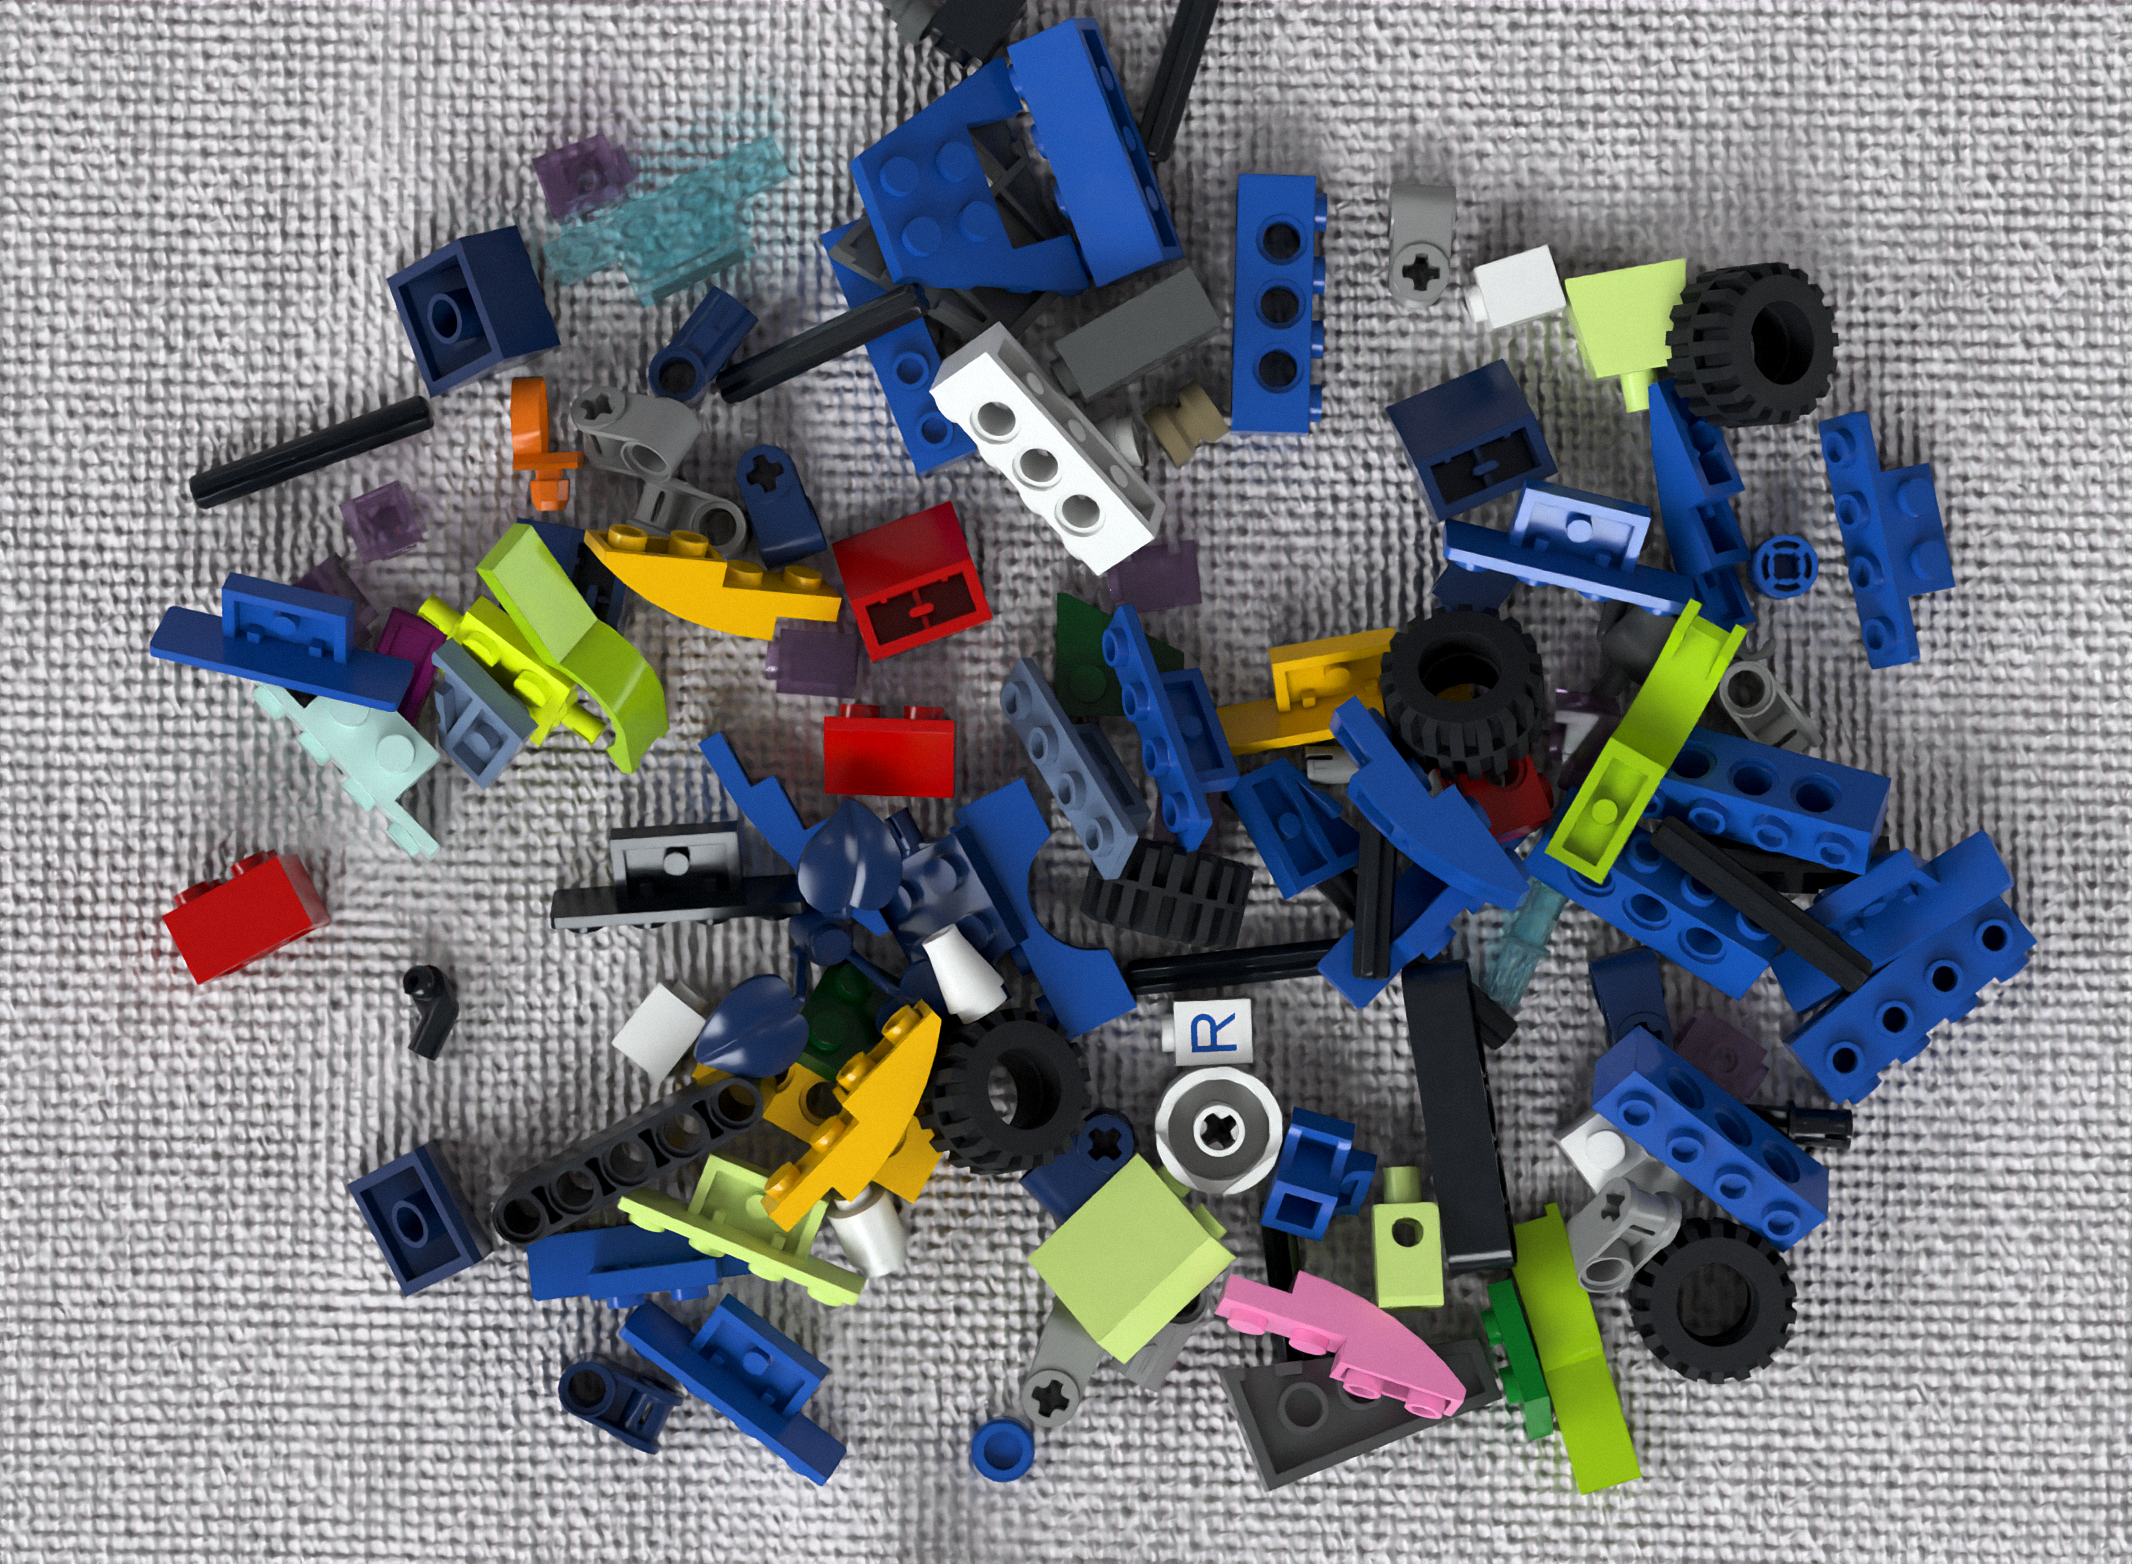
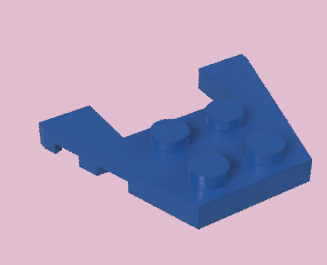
[849,56,1090,297]

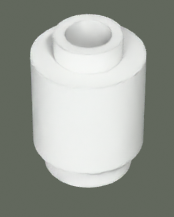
[826,1182,908,1278]

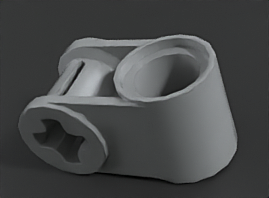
[1387,183,1456,310]
[570,386,701,483]
[625,477,752,559]
[1711,659,1824,753]
[1566,1177,1682,1293]
[1022,1298,1105,1428]

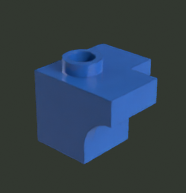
[1260,1106,1378,1242]

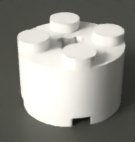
[1154,1064,1283,1194]

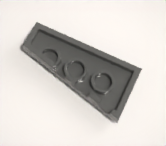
[1218,1339,1502,1493]

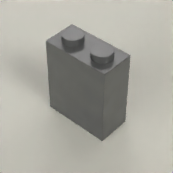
[1049,266,1222,408]

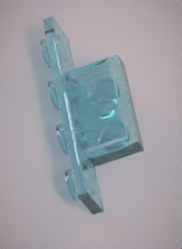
[542,136,791,309]

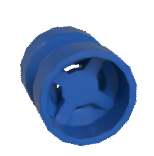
[1746,534,1819,600]

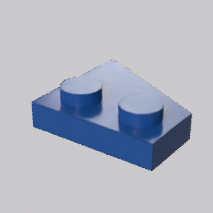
[1226,757,1360,900]

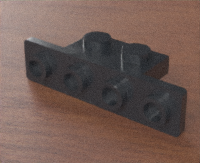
[550,820,807,933]

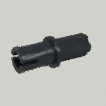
[1742,1100,1853,1150]

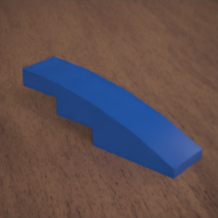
[1648,377,1758,633]
[698,731,891,936]

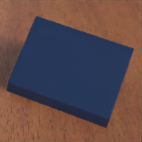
[347,1138,494,1297]

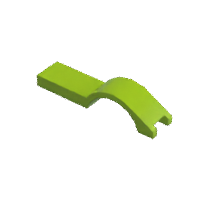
[475,523,670,774]
[1544,598,1748,885]
[1511,1201,1642,1496]

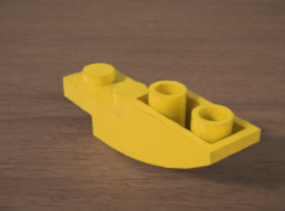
[584,524,841,641]
[760,999,942,1233]

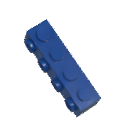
[1006,18,1186,288]
[1781,895,2037,1105]

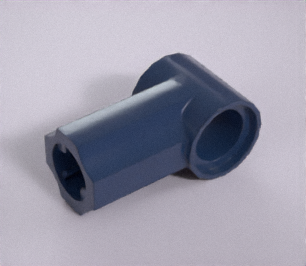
[648,285,759,410]

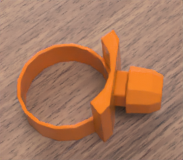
[510,376,585,511]

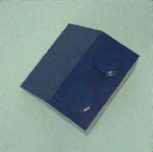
[386,225,561,398]

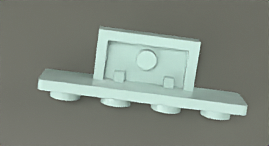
[251,680,441,861]

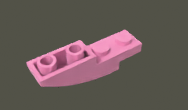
[1214,1270,1467,1419]

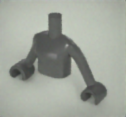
[1589,532,1776,708]

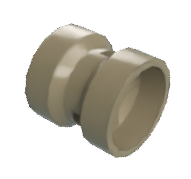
[1142,379,1230,467]

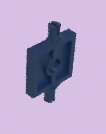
[880,807,1029,1003]

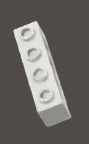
[929,321,1166,576]

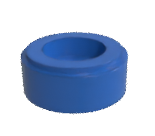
[971,1416,1035,1482]

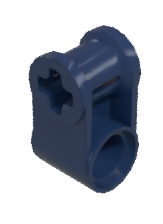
[736,444,828,571]
[1587,945,1674,1049]
[1018,1107,1135,1225]
[558,1352,685,1455]

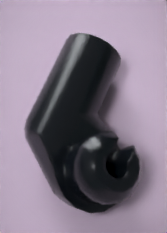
[403,965,459,1061]

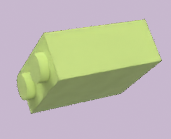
[1027,1153,1236,1364]

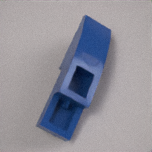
[1329,695,1531,912]

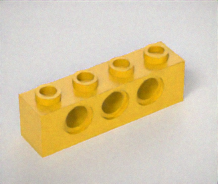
[691,1062,943,1204]

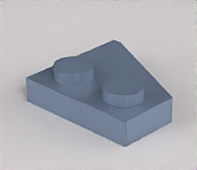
[432,637,539,790]

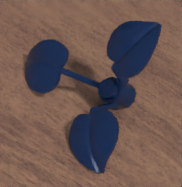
[694,796,961,1078]

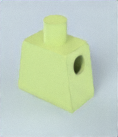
[1560,258,1686,414]
[1370,1166,1444,1313]

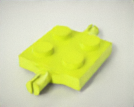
[417,593,608,747]

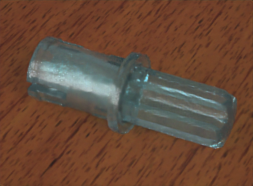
[1485,880,1570,1008]

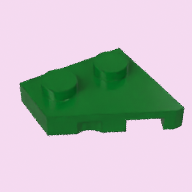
[1479,1278,1554,1441]

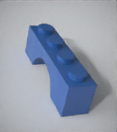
[949,777,1137,1041]

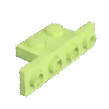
[617,1149,867,1306]

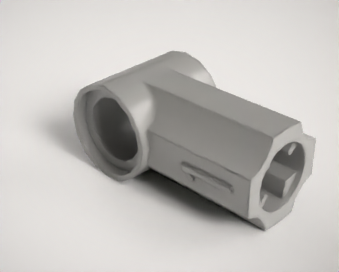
[1109,1285,1210,1393]

